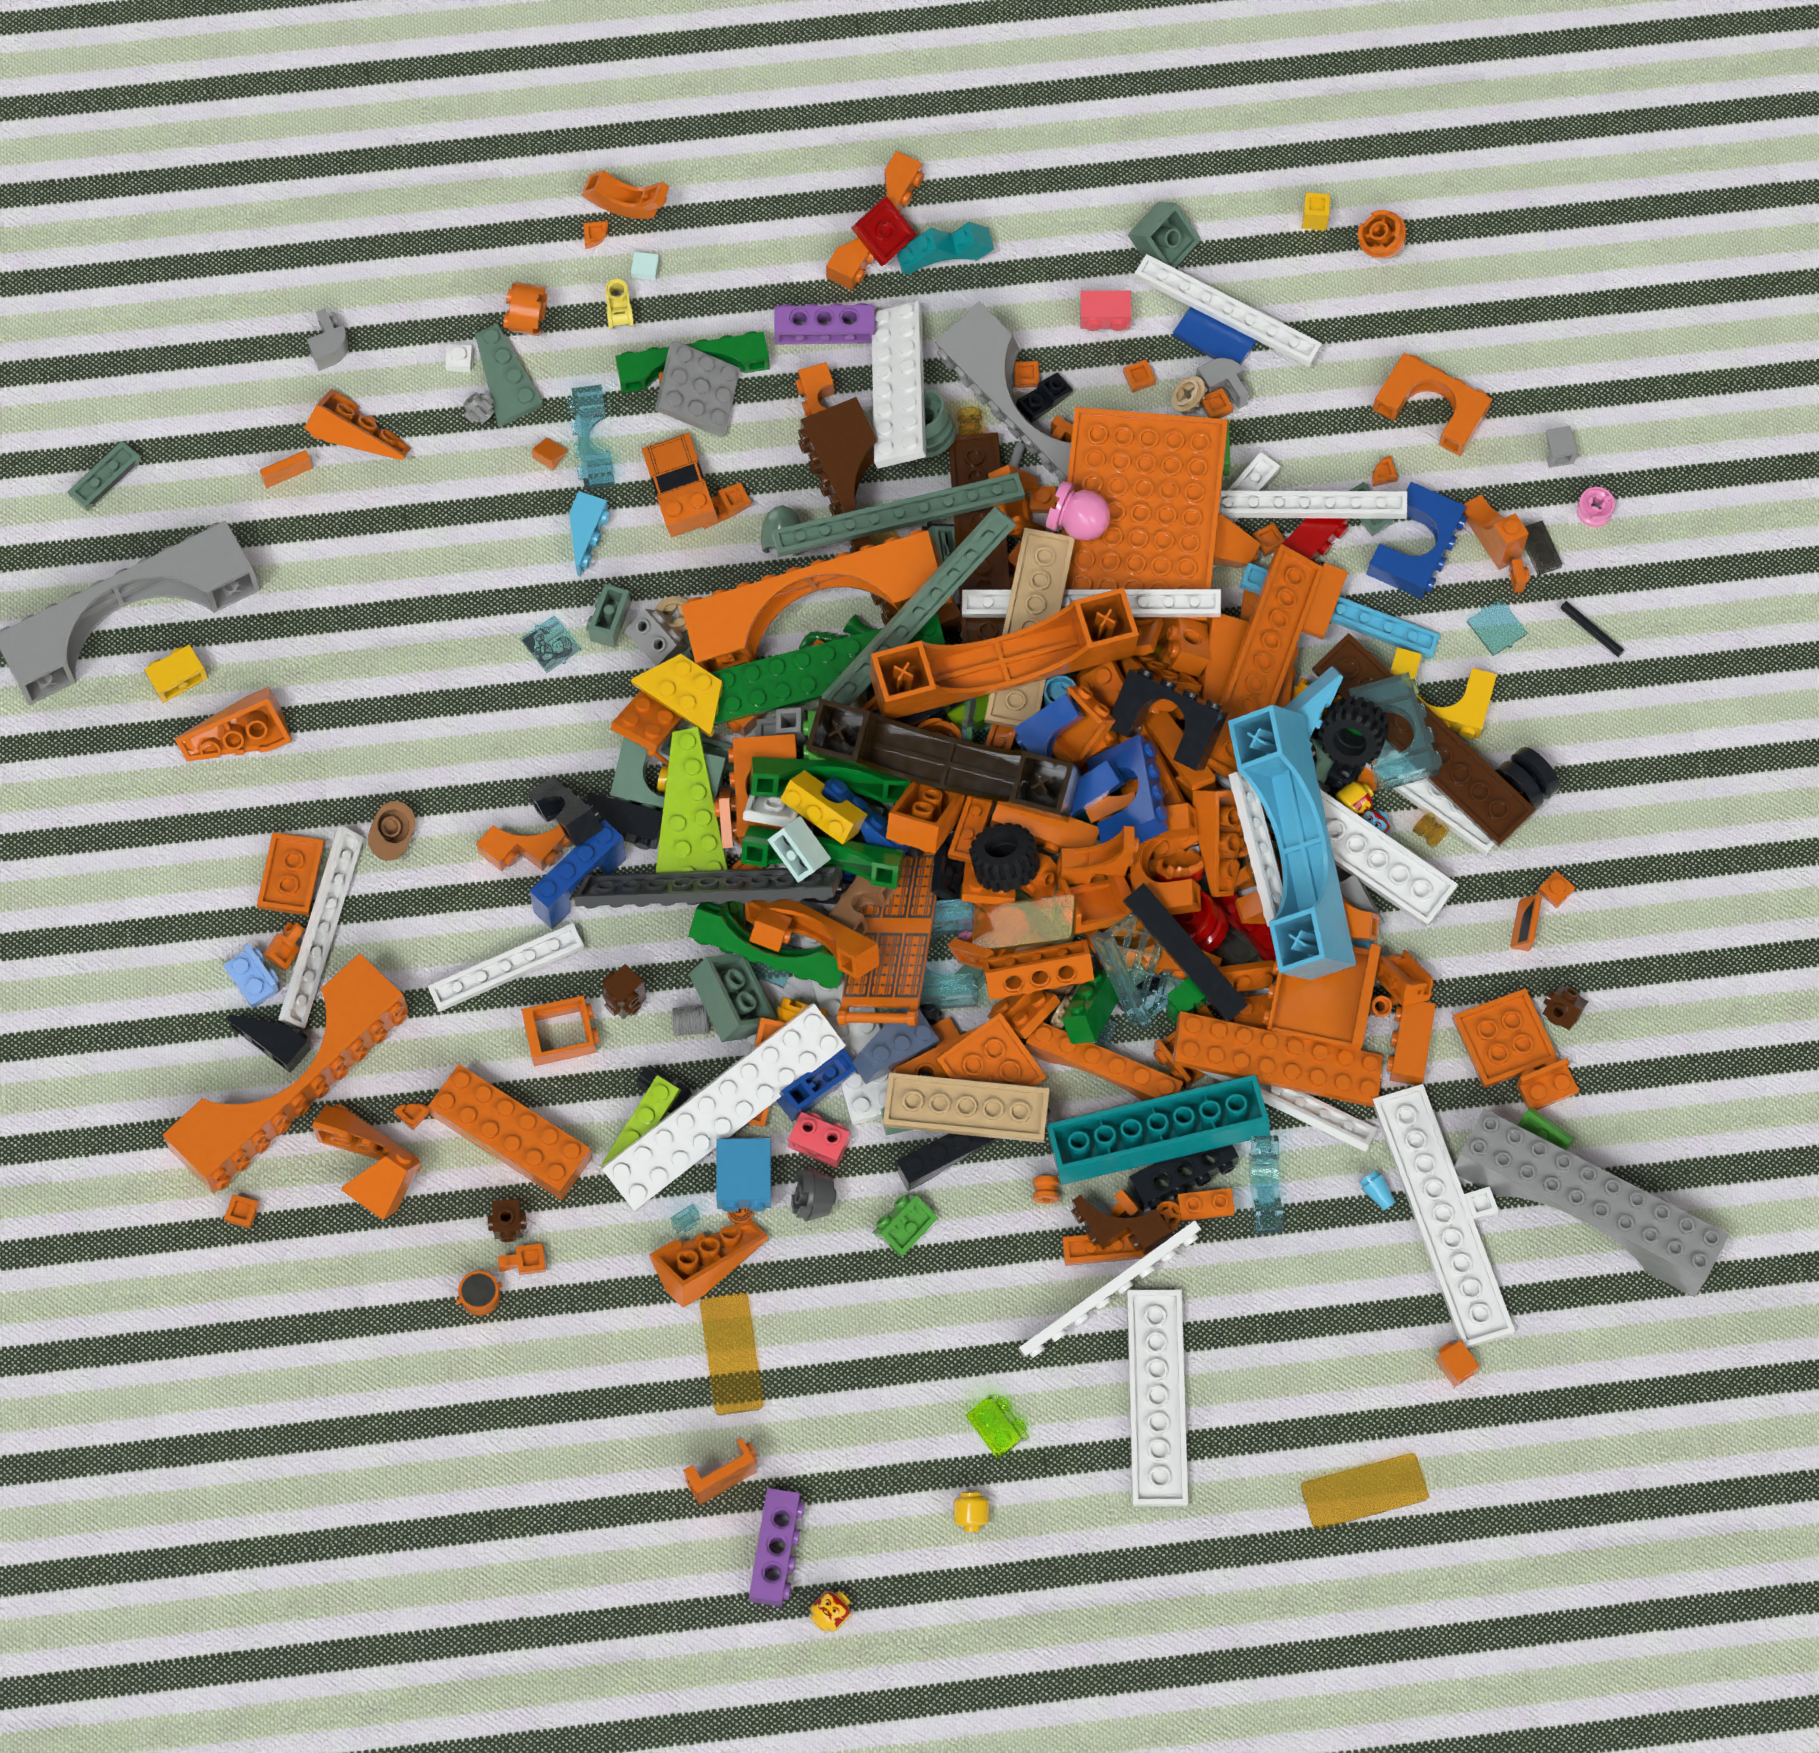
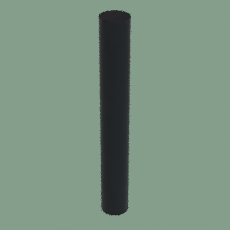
[1560,601,1625,657]

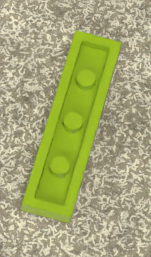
[601,1075,681,1167]

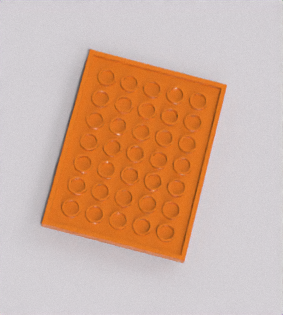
[1061,407,1228,623]

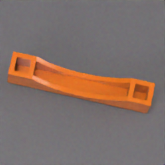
[826,151,924,291]
[745,899,879,979]
[1025,1022,1183,1101]

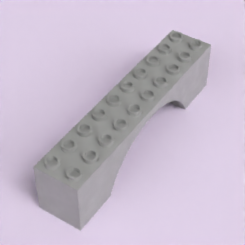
[935,301,1071,483]
[0,520,260,706]
[1454,1109,1729,1298]

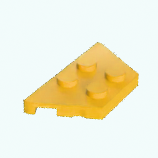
[631,654,723,737]

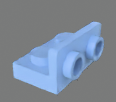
[223,943,279,1009]

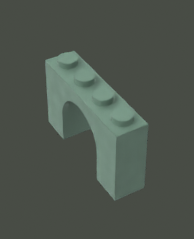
[610,737,728,810]

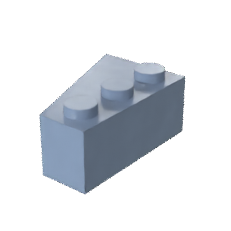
[852,1008,939,1084]

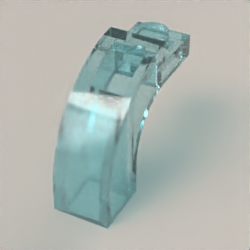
[1249,1135,1283,1234]

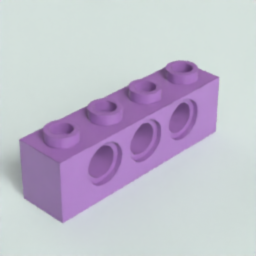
[774,303,875,345]
[749,1488,805,1607]

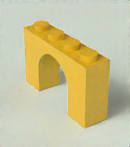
[1390,647,1497,739]

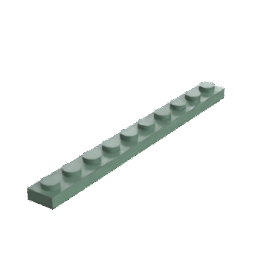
[771,472,1025,557]
[821,506,1016,706]

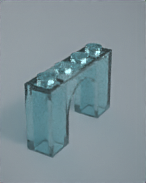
[1347,672,1442,792]
[919,899,978,1009]

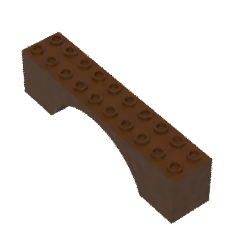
[798,397,961,640]

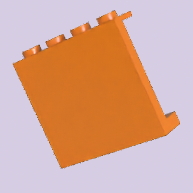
[1196,614,1299,708]
[1262,944,1381,1053]

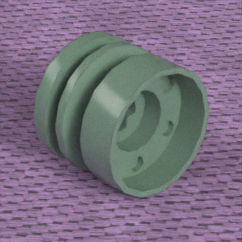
[924,389,957,458]

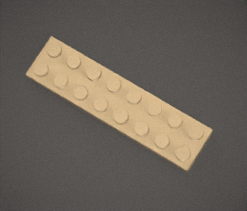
[984,527,1075,728]

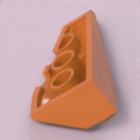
[304,389,411,460]
[175,686,292,761]
[1192,789,1245,897]
[312,1104,422,1171]
[649,1220,768,1308]

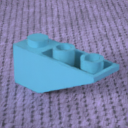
[569,491,611,576]

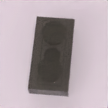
[1525,520,1563,576]

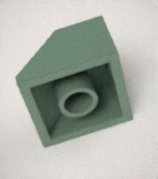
[1128,202,1201,268]

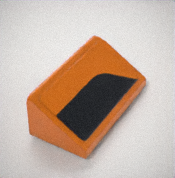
[1510,894,1542,952]

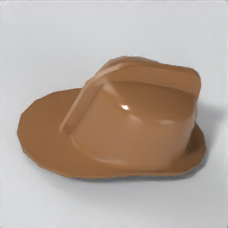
[368,801,415,861]

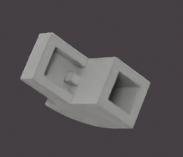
[306,308,348,371]
[1196,358,1250,409]
[756,707,806,747]

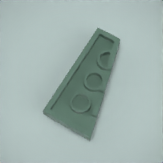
[475,324,543,428]

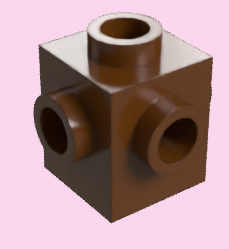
[1542,985,1588,1030]
[488,1199,527,1242]

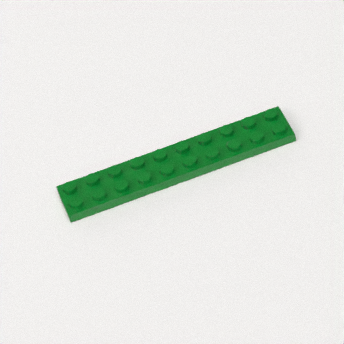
[710,614,945,726]

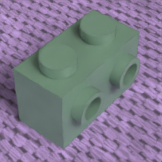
[586,584,631,648]

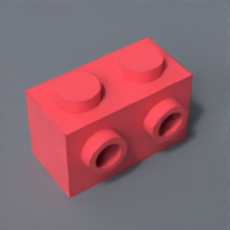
[1080,290,1131,331]
[788,1112,850,1168]

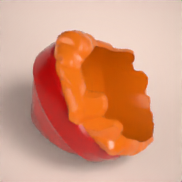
[1154,847,1204,883]

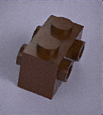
[602,964,646,1020]

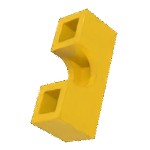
[780,770,868,844]

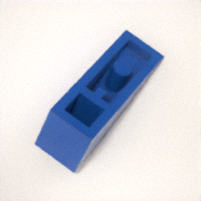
[776,1048,857,1122]

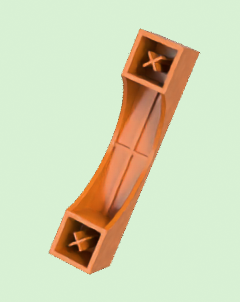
[681,530,952,673]
[869,587,1139,720]
[162,953,409,1194]

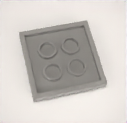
[655,340,740,437]

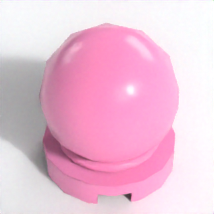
[1046,480,1111,541]

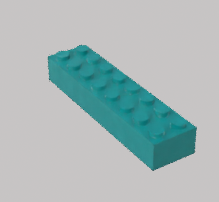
[1046,1074,1270,1185]

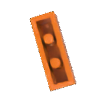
[1386,1002,1436,1086]

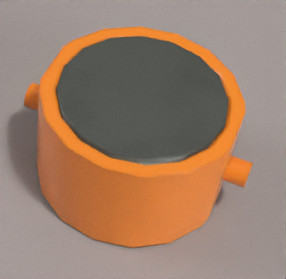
[456,1270,503,1316]

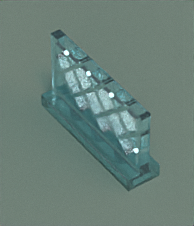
[1090,913,1182,1029]

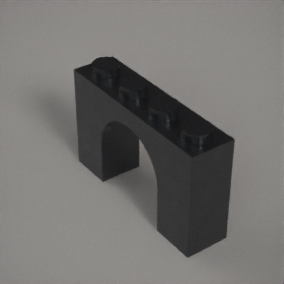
[1110,666,1229,771]

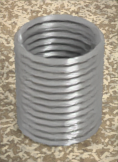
[672,1006,709,1036]

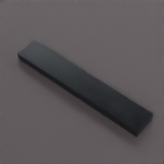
[1123,883,1248,1023]

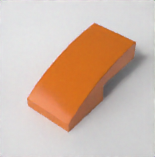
[703,482,752,529]

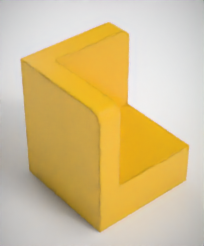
[1302,192,1330,230]

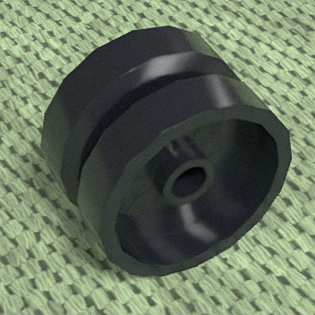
[1495,746,1560,810]

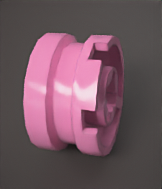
[1577,487,1615,527]

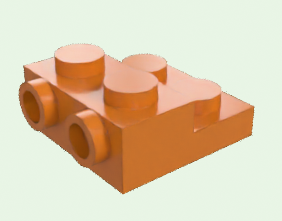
[987,990,1061,1039]

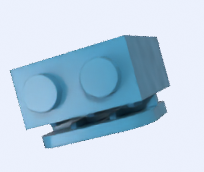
[716,1138,772,1212]

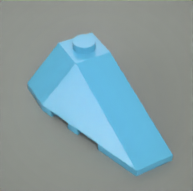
[1284,666,1343,747]

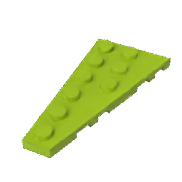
[656,727,728,873]

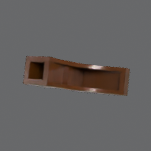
[1071,1195,1171,1255]

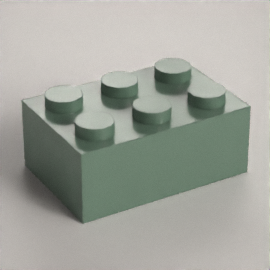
[689,954,777,1042]

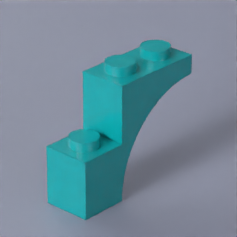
[897,222,994,275]

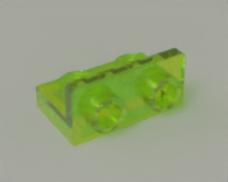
[965,1394,1030,1459]

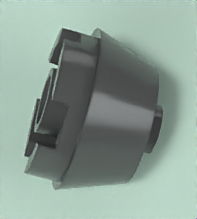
[791,1168,836,1221]

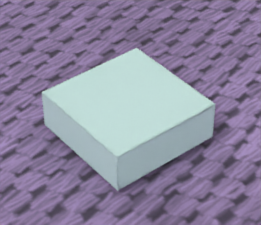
[631,252,659,280]

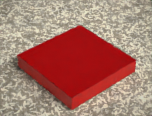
[851,196,917,266]

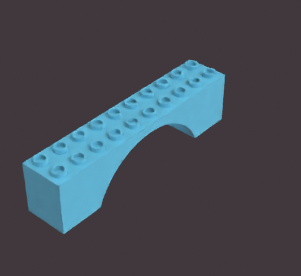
[1228,705,1356,980]

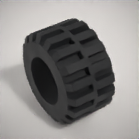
[1318,696,1389,768]
[969,823,1040,893]

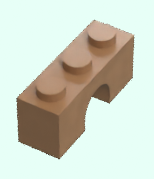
[826,875,898,936]

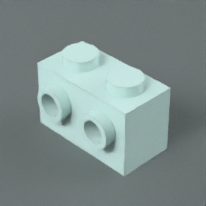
[767,816,831,883]

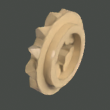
[1171,376,1208,414]
[655,596,688,633]
[1050,993,1074,1030]

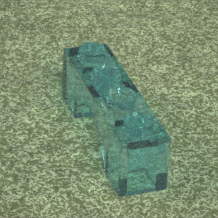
[568,384,615,489]

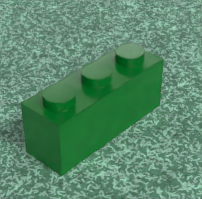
[1061,970,1121,1044]

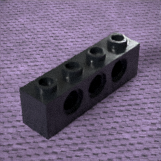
[1128,1145,1239,1211]

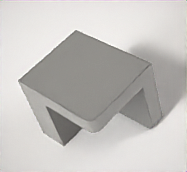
[1545,426,1577,468]

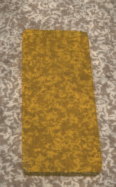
[972,894,1077,951]
[700,1293,764,1416]
[1301,1453,1429,1530]

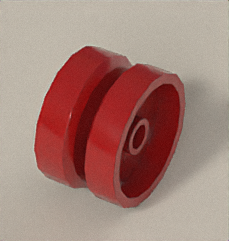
[1172,889,1229,953]

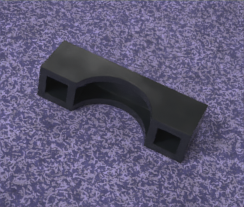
[527,777,602,847]

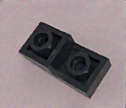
[1016,372,1073,423]

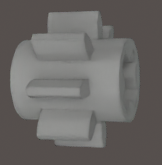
[463,392,494,423]

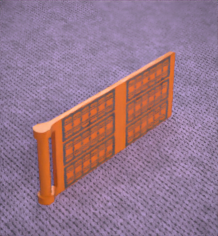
[837,852,937,1026]

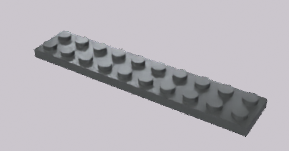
[574,866,843,909]

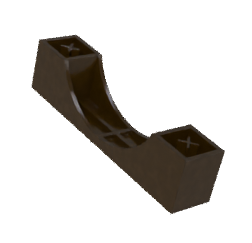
[806,698,1082,822]

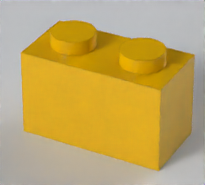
[144,645,208,703]

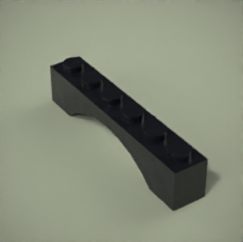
[895,1107,1051,1191]

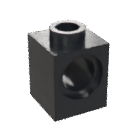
[1325,760,1361,793]

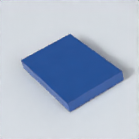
[1173,307,1258,365]

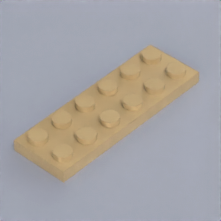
[883,1073,1050,1143]

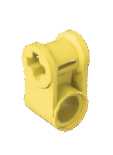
[605,279,634,329]

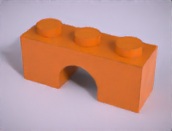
[795,362,834,417]

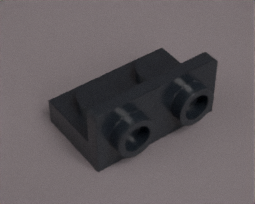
[931,843,963,907]

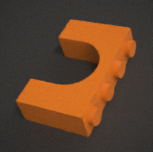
[1372,353,1492,457]
[728,734,800,845]
[1127,803,1201,915]

